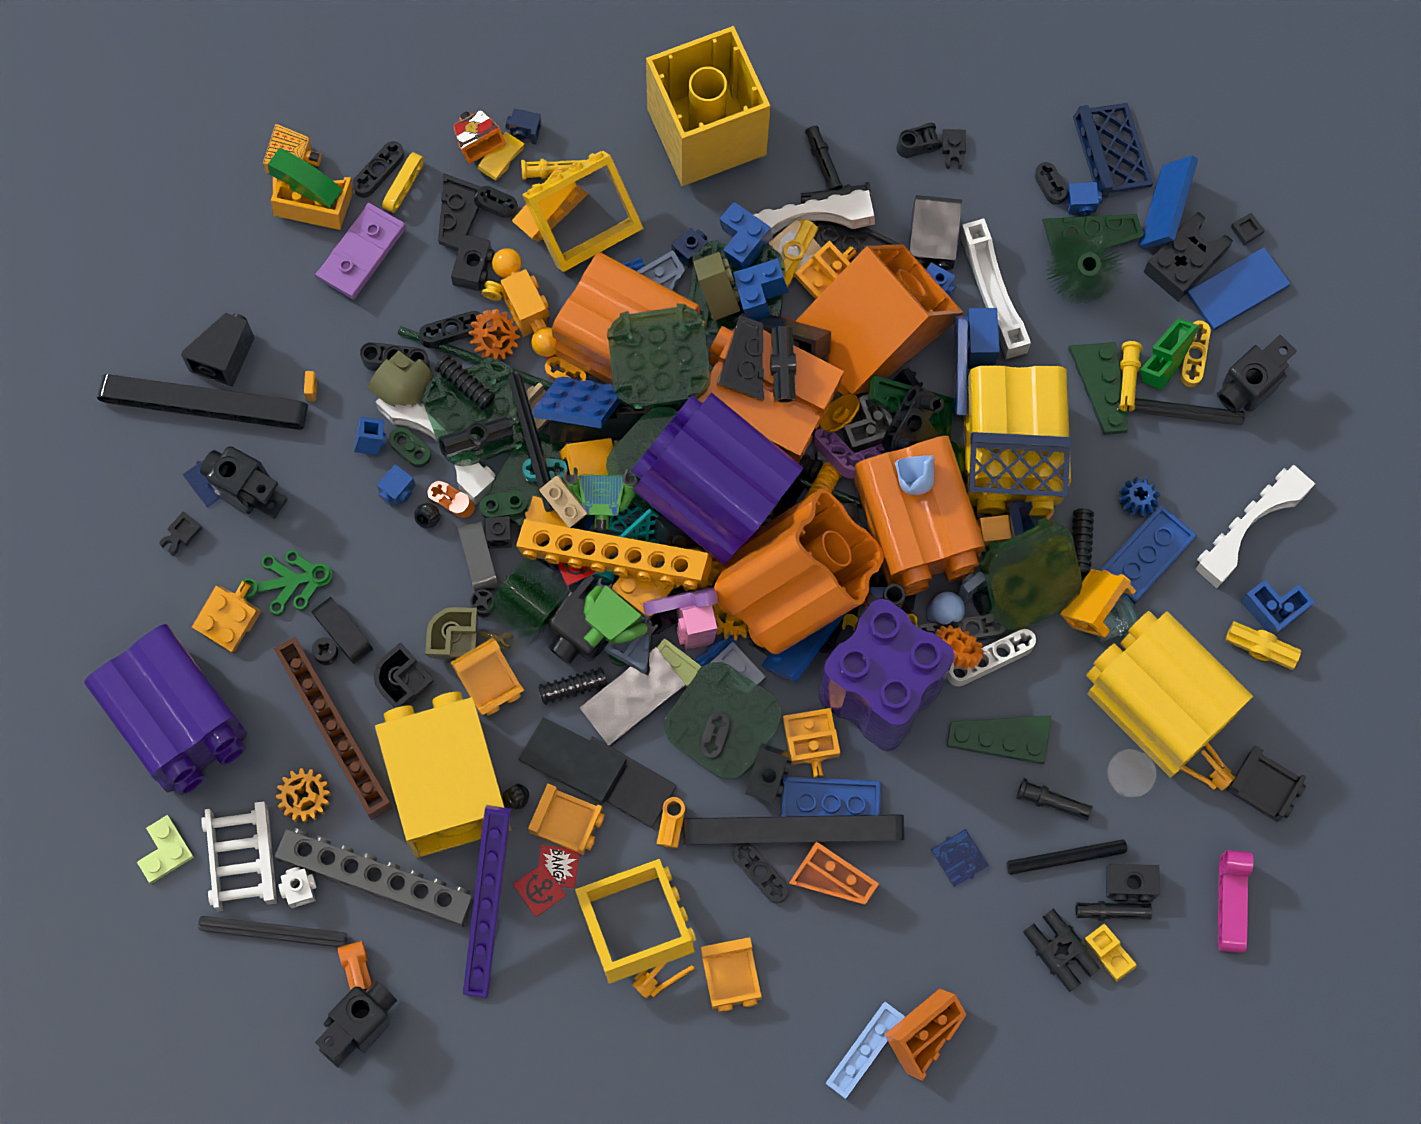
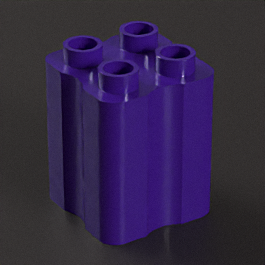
[631,392,804,564]
[818,599,954,751]
[84,624,248,795]

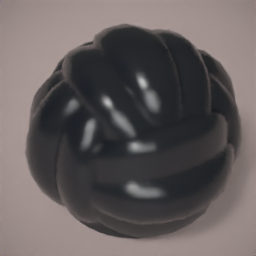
[414,503,441,529]
[502,783,529,810]

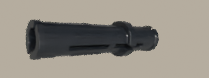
[805,125,843,190]
[1075,901,1152,921]

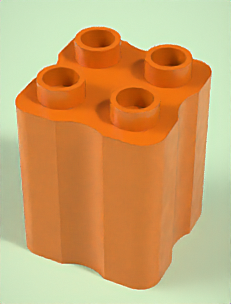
[552,252,707,408]
[853,436,985,596]
[714,489,884,654]

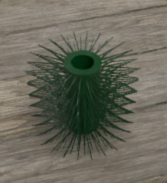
[1045,230,1124,304]
[485,556,571,645]

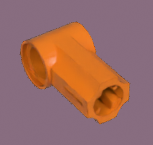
[338,941,372,991]

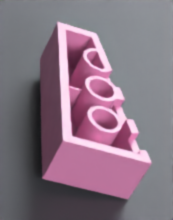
[676,605,717,651]

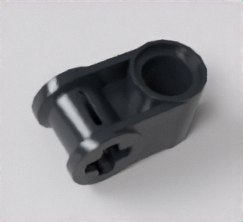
[896,123,943,158]

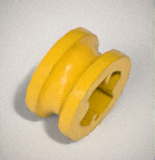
[481,281,502,301]

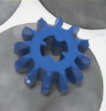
[1119,476,1160,518]

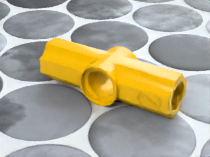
[779,219,818,288]
[1225,621,1301,670]

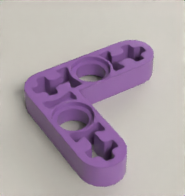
[814,428,887,479]
[643,587,718,615]

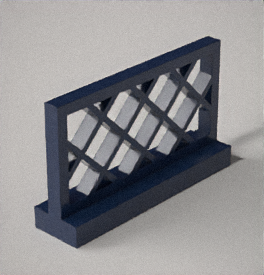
[1073,103,1153,198]
[969,432,1072,497]

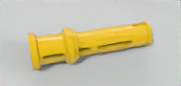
[521,159,591,181]
[1119,341,1143,412]

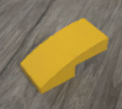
[477,132,524,181]
[1085,924,1137,982]

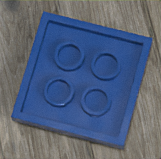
[533,377,625,428]

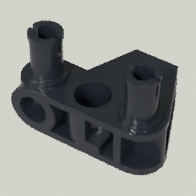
[882,385,944,452]

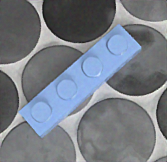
[825,1001,905,1099]

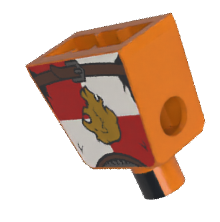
[453,111,507,164]

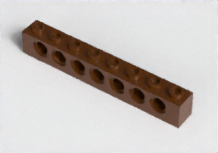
[274,637,393,820]

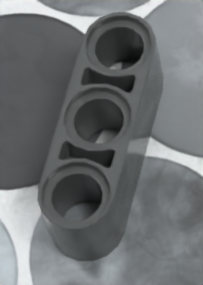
[458,522,498,591]

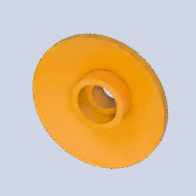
[820,394,860,432]

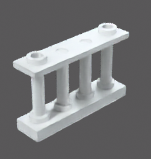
[202,801,277,912]

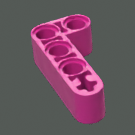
[1218,850,1253,953]

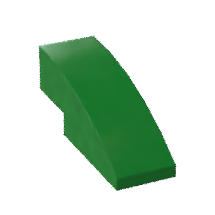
[268,148,343,209]
[1140,318,1199,390]

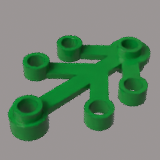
[238,550,333,616]

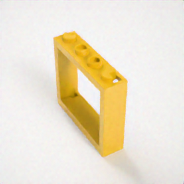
[522,151,644,272]
[575,859,696,984]

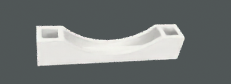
[753,190,875,236]
[959,218,1031,360]
[376,398,496,505]
[1195,465,1315,588]

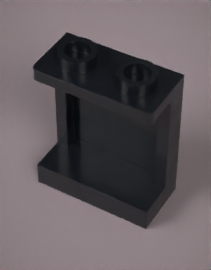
[1227,745,1306,822]

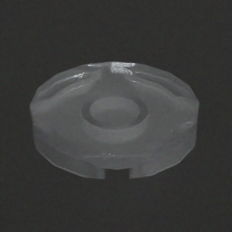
[1107,749,1156,798]

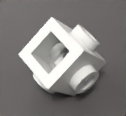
[278,867,317,908]

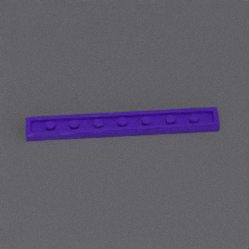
[463,805,511,998]

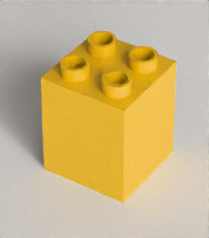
[646,26,770,186]
[375,692,511,858]

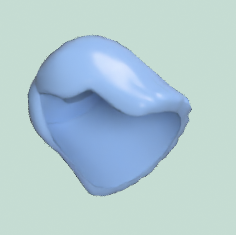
[895,455,934,495]
[926,592,965,625]

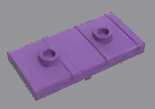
[315,203,407,300]

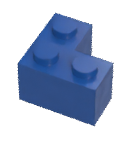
[720,202,773,270]
[733,258,789,322]
[963,308,999,369]
[1241,580,1315,636]

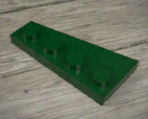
[1042,214,1143,264]
[1068,342,1128,435]
[869,376,954,439]
[947,715,1052,764]

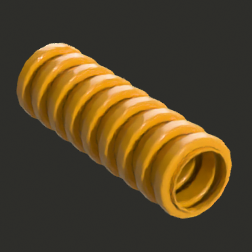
[804,462,841,499]

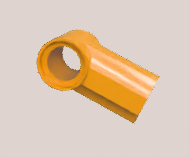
[657,797,686,849]

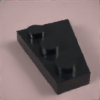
[438,173,486,251]
[717,315,764,401]

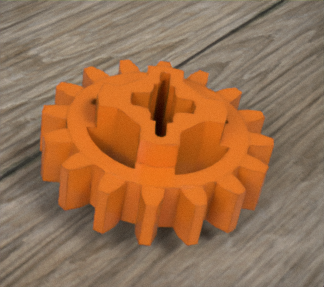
[469,309,520,361]
[935,625,984,670]

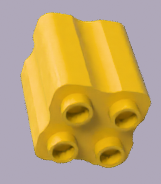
[964,366,1071,516]
[1086,611,1253,778]

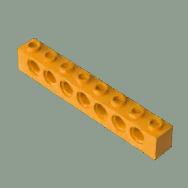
[516,519,713,590]

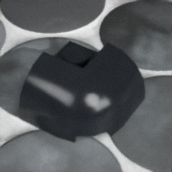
[374,642,434,708]

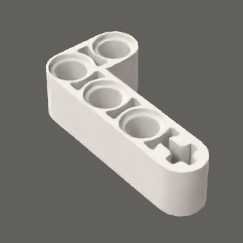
[947,629,1036,687]

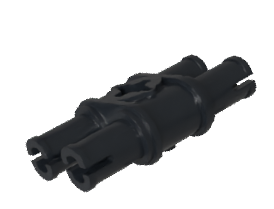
[1023,908,1101,992]

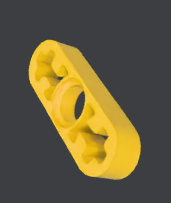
[382,152,424,214]
[1180,321,1211,387]

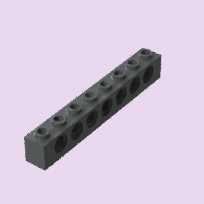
[275,828,474,928]

